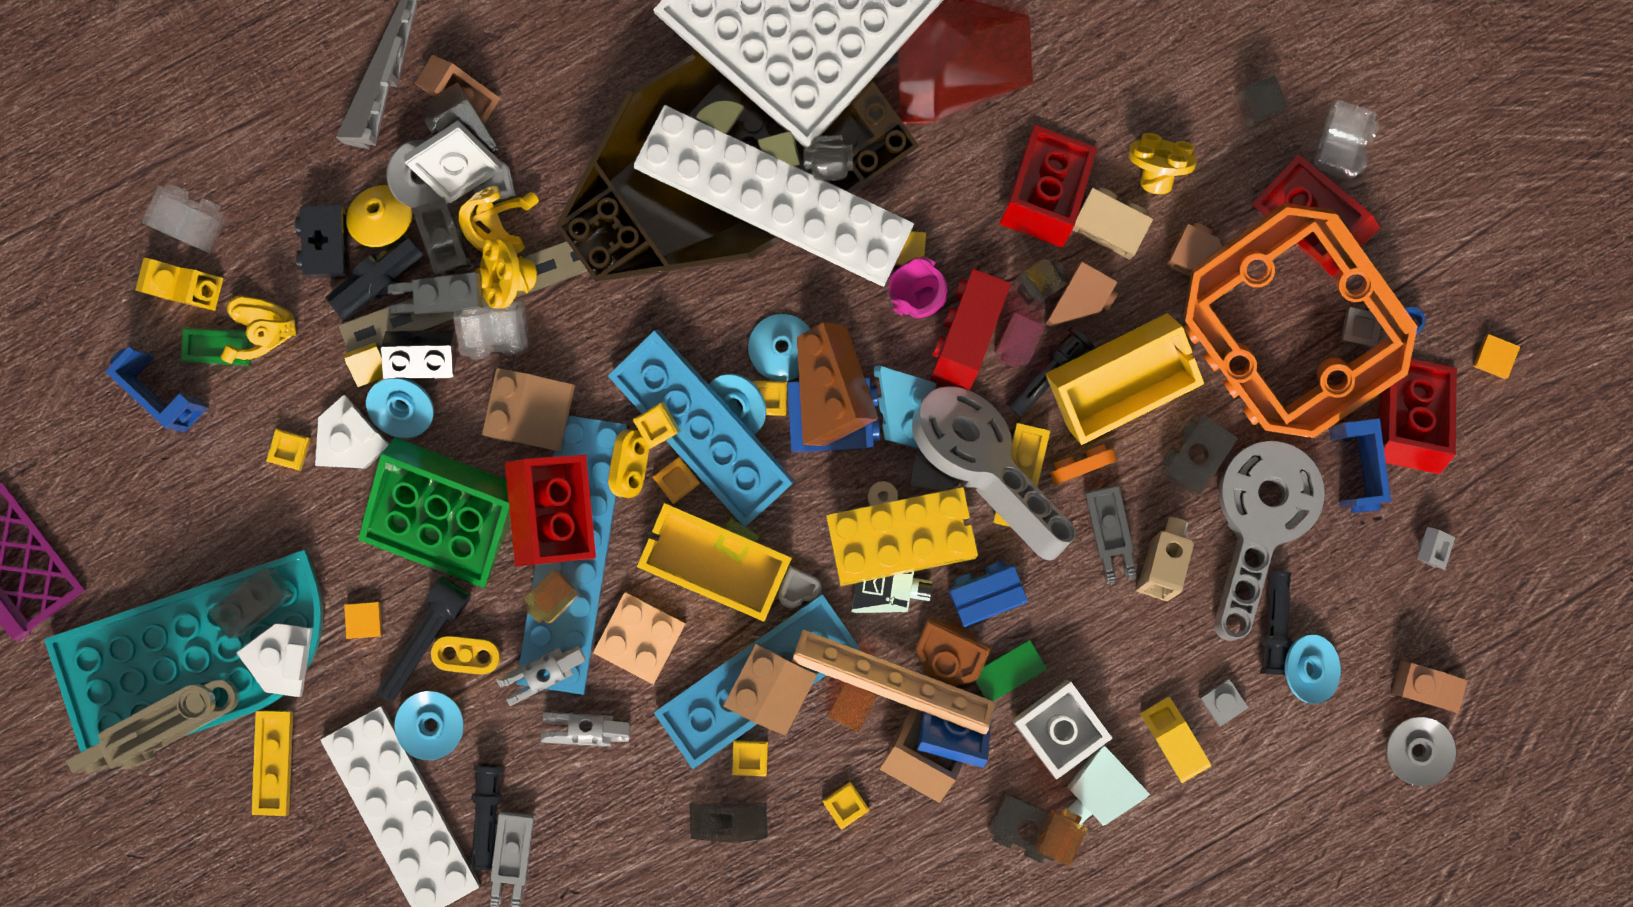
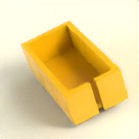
[1045,313,1204,445]
[826,487,978,586]
[637,503,792,621]

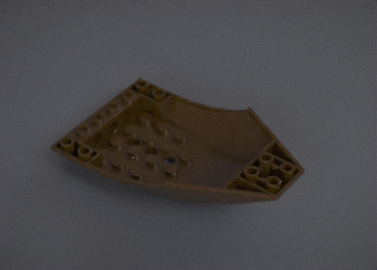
[556,51,919,283]

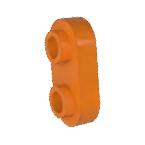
[1050,444,1118,485]

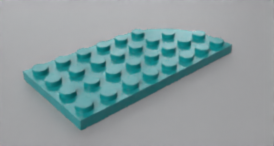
[44,550,324,752]

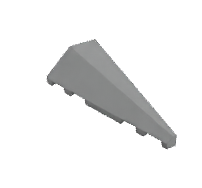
[336,0,418,149]

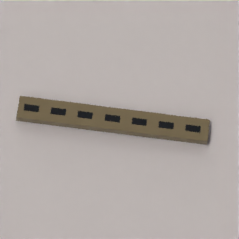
[338,241,587,352]

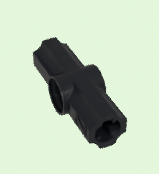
[325,233,425,321]

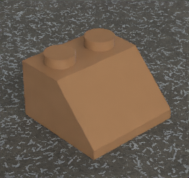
[482,368,575,452]
[723,643,817,736]
[879,708,963,803]

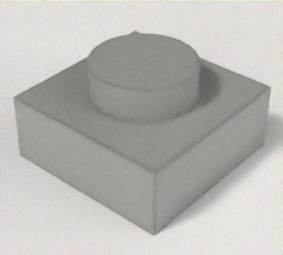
[1340,307,1381,348]
[1417,527,1455,570]
[1199,679,1248,727]

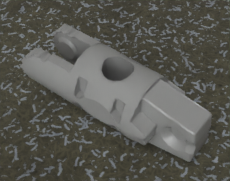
[496,645,586,706]
[540,712,630,746]

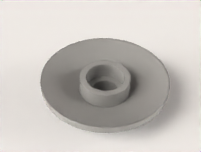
[387,140,442,208]
[1386,717,1456,786]

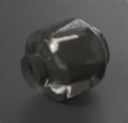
[804,135,853,181]

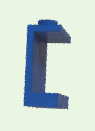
[105,346,209,433]
[788,378,880,453]
[1329,418,1391,513]

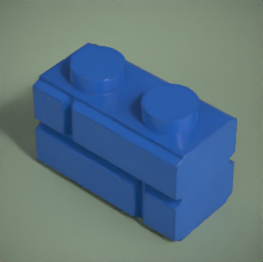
[947,560,1028,627]

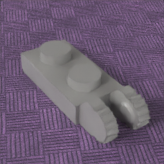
[490,811,535,907]

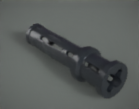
[1006,326,1094,418]
[1260,571,1293,675]
[470,763,505,870]

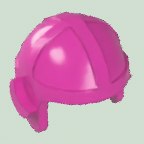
[889,256,948,319]

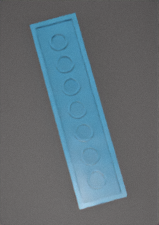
[516,415,628,695]

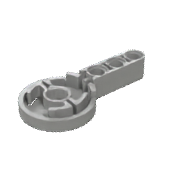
[912,387,1076,560]
[1214,441,1325,641]

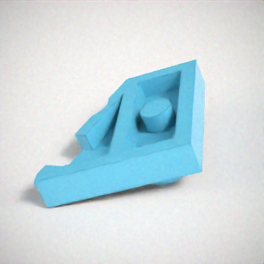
[874,366,936,449]

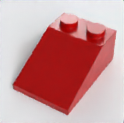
[999,124,1097,248]
[1252,154,1381,278]
[1377,358,1457,474]

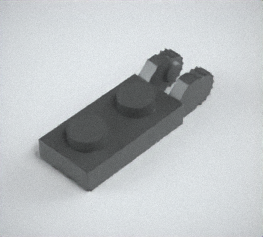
[388,272,483,315]
[1084,485,1136,585]

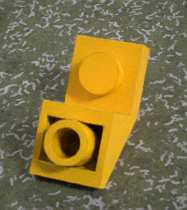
[135,258,224,311]
[1140,696,1211,783]

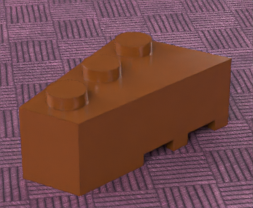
[797,322,879,446]

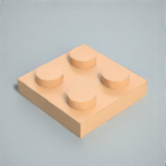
[593,592,686,685]

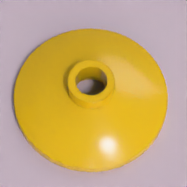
[346,185,413,247]

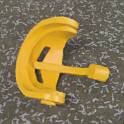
[459,186,539,254]
[220,295,296,364]

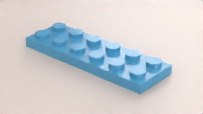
[608,329,796,527]
[654,594,862,769]

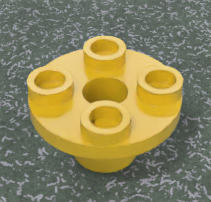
[1128,133,1197,194]
[475,239,537,308]

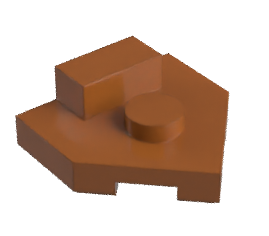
[915,617,993,686]

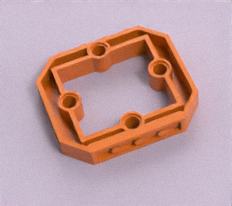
[1183,203,1418,438]

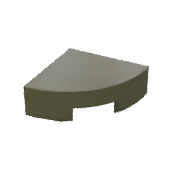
[696,101,744,134]
[758,131,801,166]

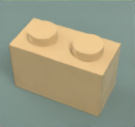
[1073,187,1153,260]

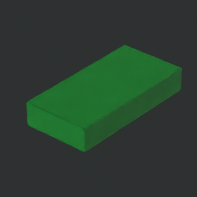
[181,328,253,366]
[974,640,1047,701]

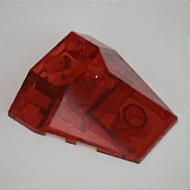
[898,0,1033,124]

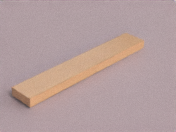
[791,629,996,735]

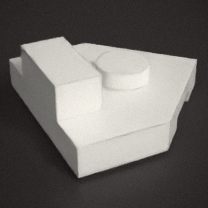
[315,395,389,469]
[237,623,313,697]

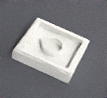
[404,120,502,204]

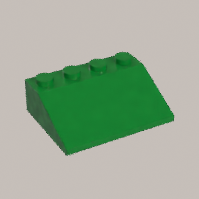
[358,437,511,589]

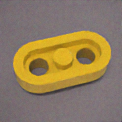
[608,429,649,498]
[431,636,501,674]

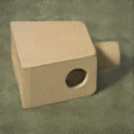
[1135,517,1194,602]

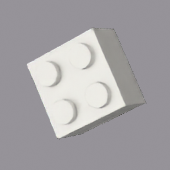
[1012,680,1112,780]

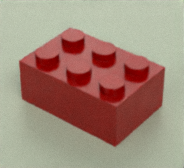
[505,455,596,567]

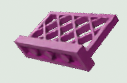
[0,483,86,642]

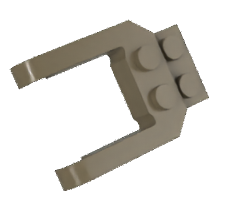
[66,679,239,775]

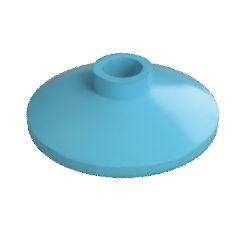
[748,314,810,381]
[709,374,766,434]
[366,378,434,438]
[1285,635,1341,704]
[394,691,464,760]

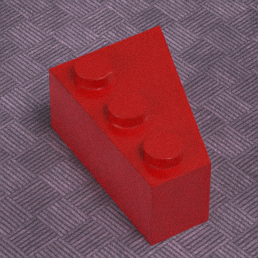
[929,269,1011,391]

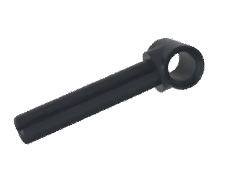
[377,576,472,702]

